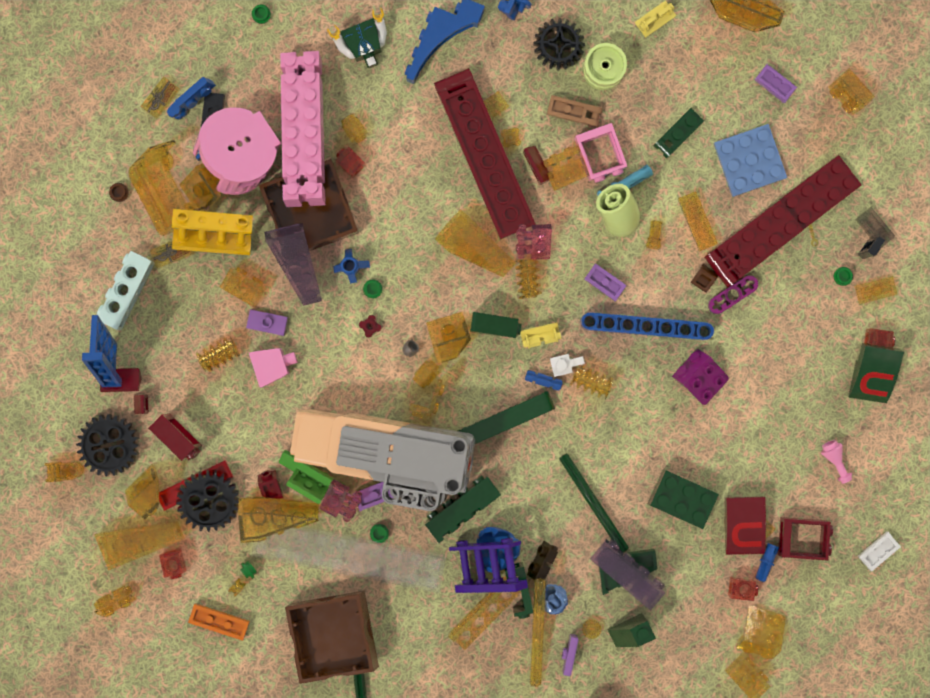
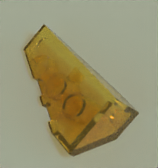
[435,209,516,277]
[238,497,319,543]

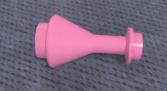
[821,440,852,484]

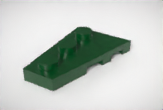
[597,549,658,595]

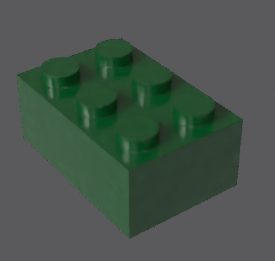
[647,469,719,529]

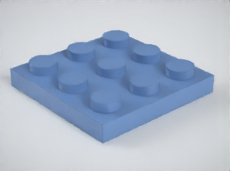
[713,124,787,197]

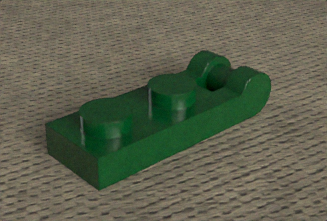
[653,108,704,159]

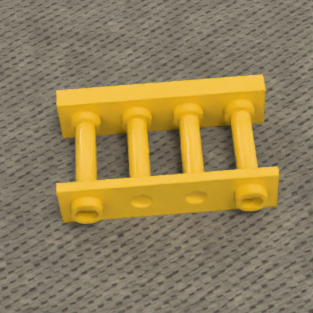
[172,209,253,255]

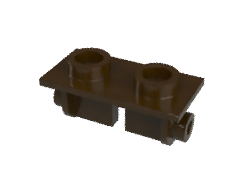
[527,541,558,582]

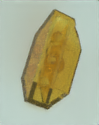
[710,0,785,33]

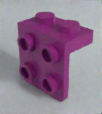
[672,348,729,405]

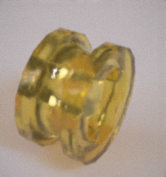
[228,578,246,597]

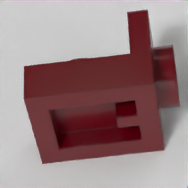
[258,470,283,503]

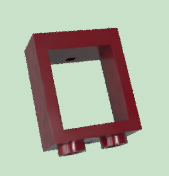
[148,413,202,461]
[778,517,833,561]

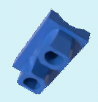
[498,0,532,21]

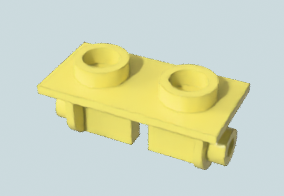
[634,0,677,38]
[520,322,561,349]

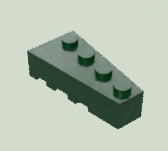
[425,475,501,543]

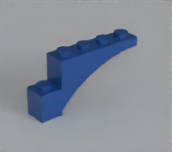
[405,0,485,84]

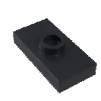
[201,93,225,127]
[858,236,885,259]

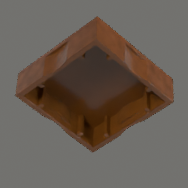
[259,159,359,259]
[285,590,379,684]

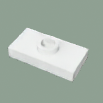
[858,531,901,572]

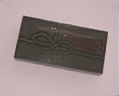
[855,207,895,248]

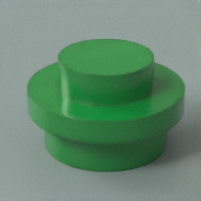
[252,4,271,24]
[833,267,853,286]
[363,279,382,299]
[370,524,389,543]
[240,561,257,579]

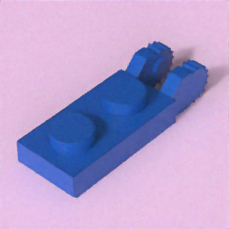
[167,77,216,120]

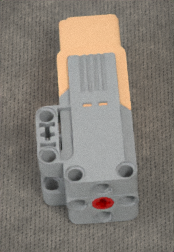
[290,409,475,511]

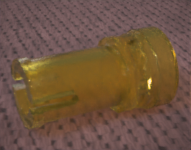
[646,220,663,250]

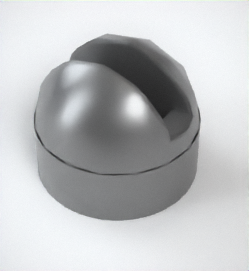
[402,340,419,357]

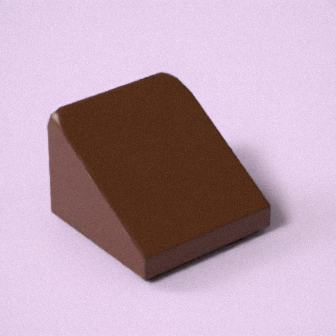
[690,264,718,293]

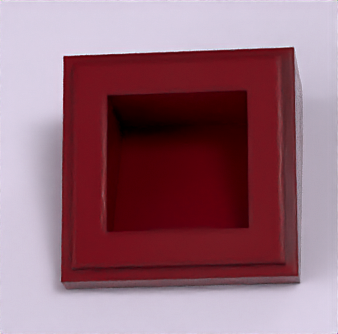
[134,395,149,414]

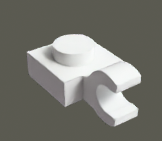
[550,354,585,377]

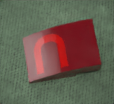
[724,496,766,555]

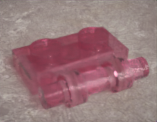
[516,224,552,260]
[319,479,362,522]

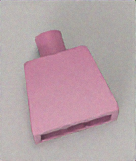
[249,348,298,388]

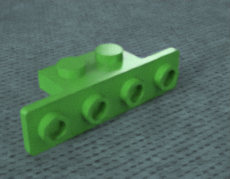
[279,450,351,504]

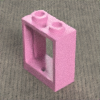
[574,123,627,183]

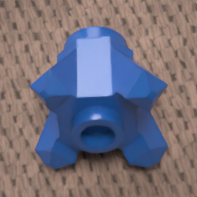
[333,249,370,284]

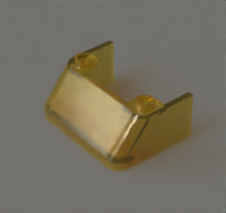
[128,140,210,236]

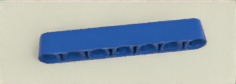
[580,313,714,340]

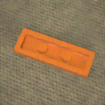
[188,603,250,641]

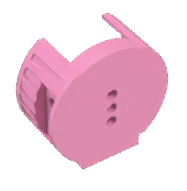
[193,108,281,195]

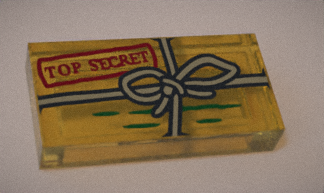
[140,76,180,119]
[150,242,193,268]

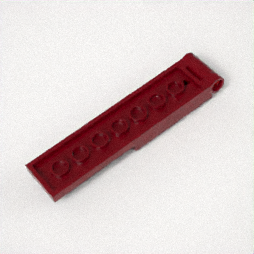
[434,68,536,240]
[704,155,862,288]

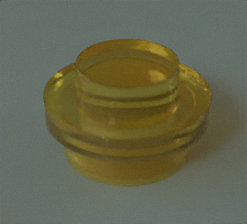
[582,619,601,639]

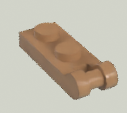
[546,95,603,128]

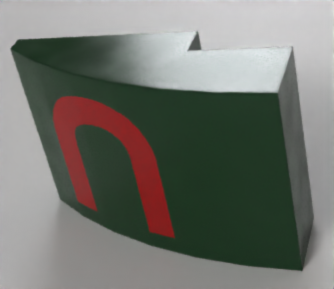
[848,343,904,404]

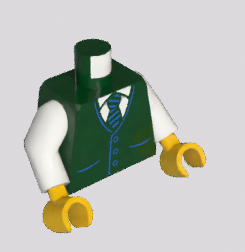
[327,7,387,68]

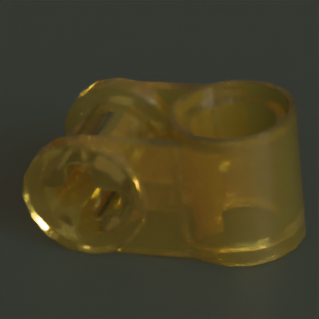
[44,462,84,482]

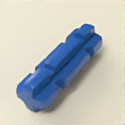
[525,370,563,391]

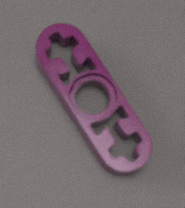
[708,276,758,314]

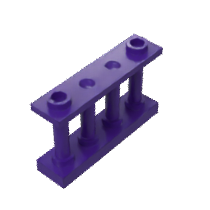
[449,538,528,593]

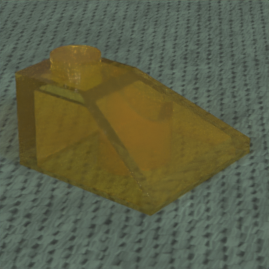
[179,163,221,212]
[426,312,471,364]
[125,464,159,519]

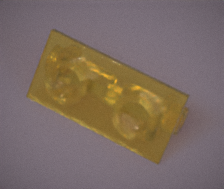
[94,586,136,617]

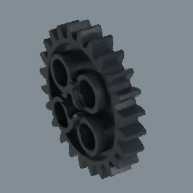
[76,414,140,477]
[176,470,240,532]

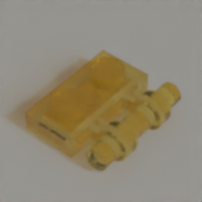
[544,146,590,191]

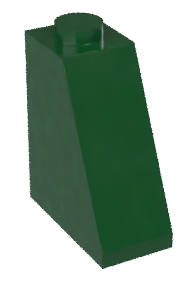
[470,312,522,338]
[607,613,656,647]

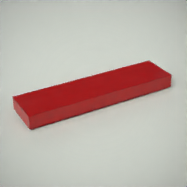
[156,460,234,511]

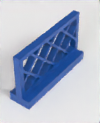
[82,315,122,387]

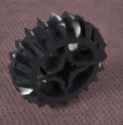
[533,18,585,71]

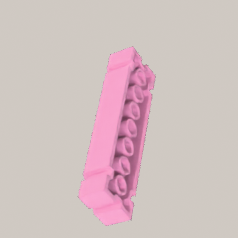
[280,51,325,207]

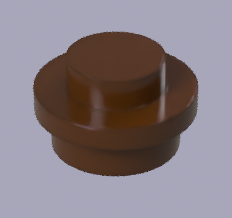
[109,183,129,202]

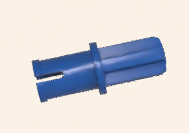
[755,543,779,582]

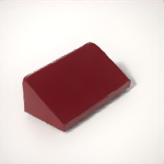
[523,146,552,185]
[100,368,142,392]

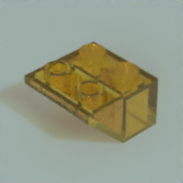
[828,68,875,115]

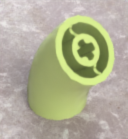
[596,184,640,237]

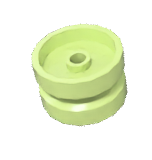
[583,43,627,91]

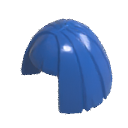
[476,527,521,573]

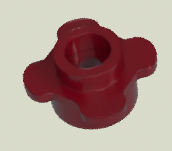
[359,315,382,338]

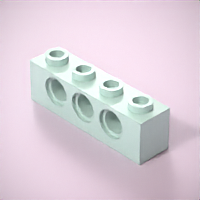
[97,251,155,331]

